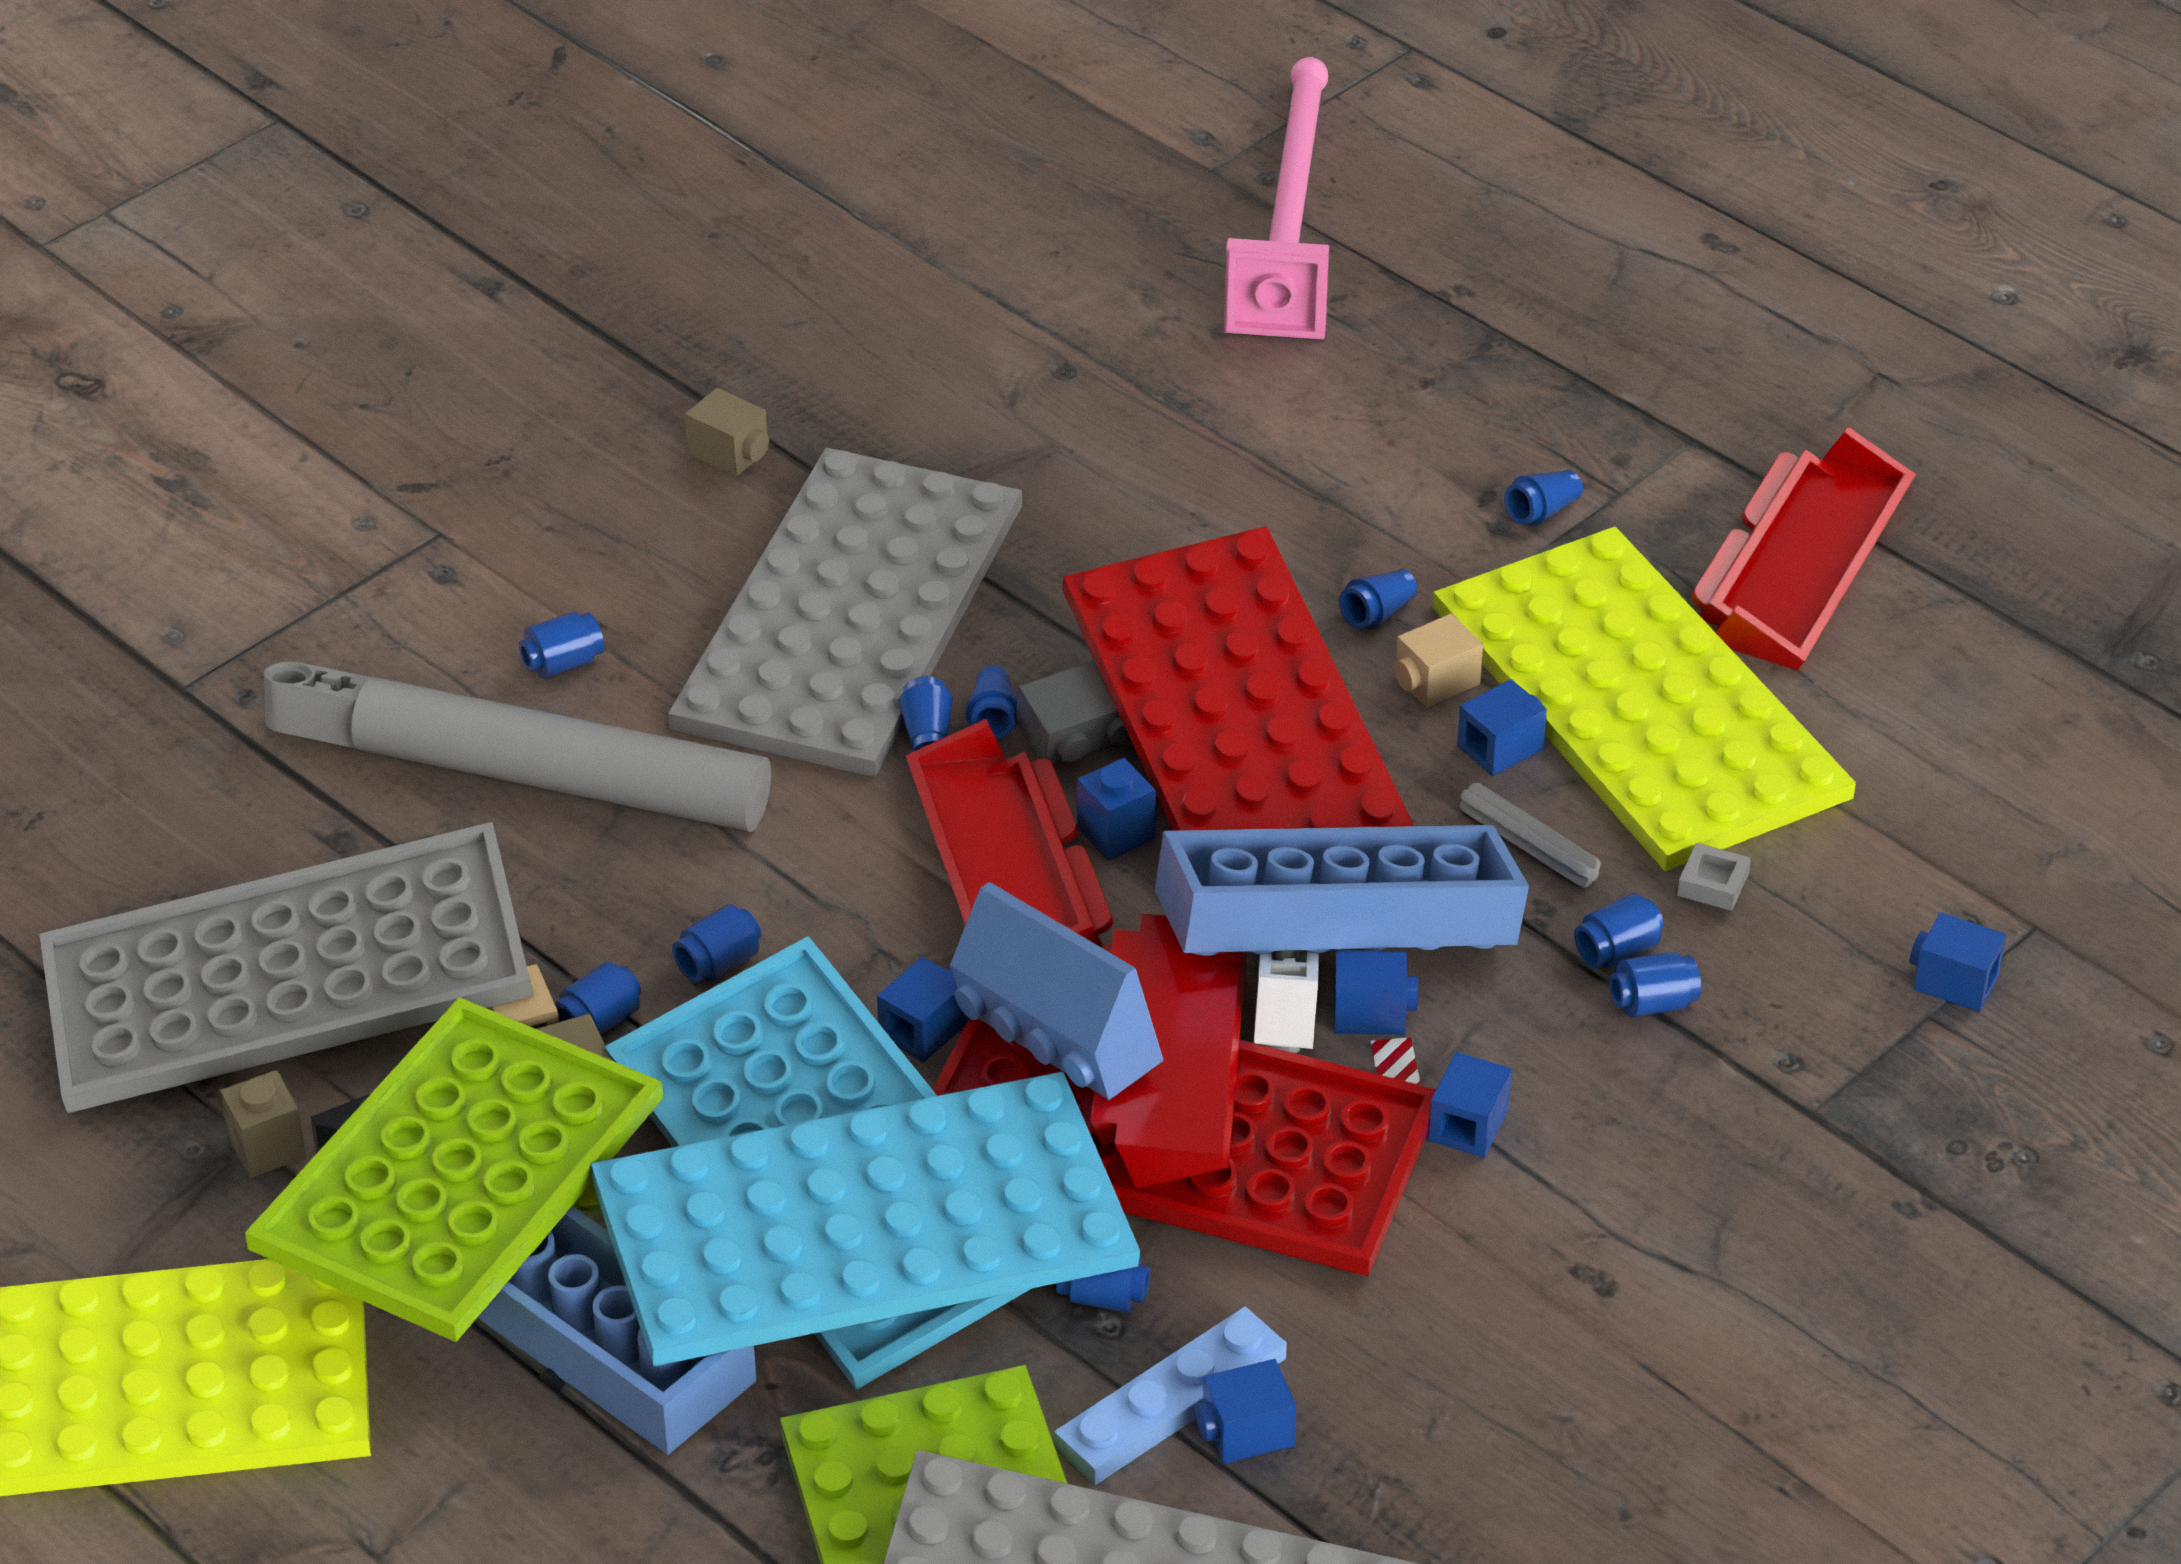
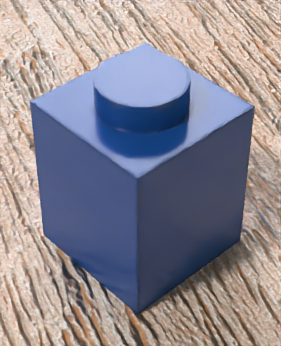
[1457,679,1547,777]
[1077,758,1156,861]
[1909,912,2006,1012]
[1334,950,1418,1035]
[877,956,968,1063]
[1428,1052,1512,1158]
[1195,1358,1297,1464]

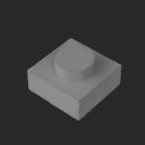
[1677,843,1751,911]

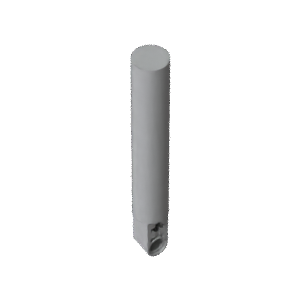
[264,661,771,832]

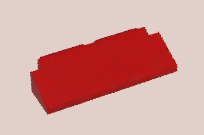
[1691,427,1916,670]
[905,719,1114,947]
[1078,913,1247,1189]

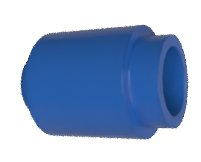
[519,611,604,679]
[1574,893,1663,968]
[672,904,761,983]
[1609,951,1701,1018]
[554,962,641,1035]
[1056,1252,1151,1313]

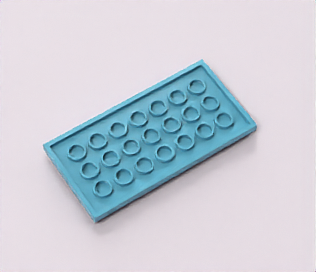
[604,936,1030,1390]
[591,1072,1140,1366]

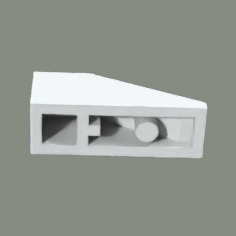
[1254,950,1319,1053]

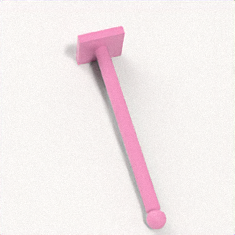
[1224,57,1329,340]

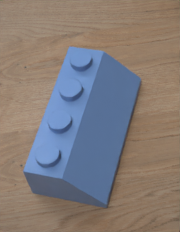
[950,882,1164,1100]

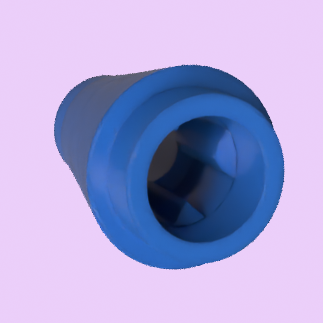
[1504,470,1583,526]
[1339,569,1417,630]
[965,666,1017,739]
[898,676,953,752]

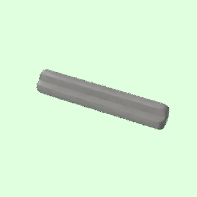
[1459,783,1601,888]

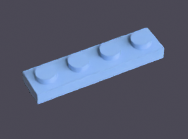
[1054,1306,1287,1485]

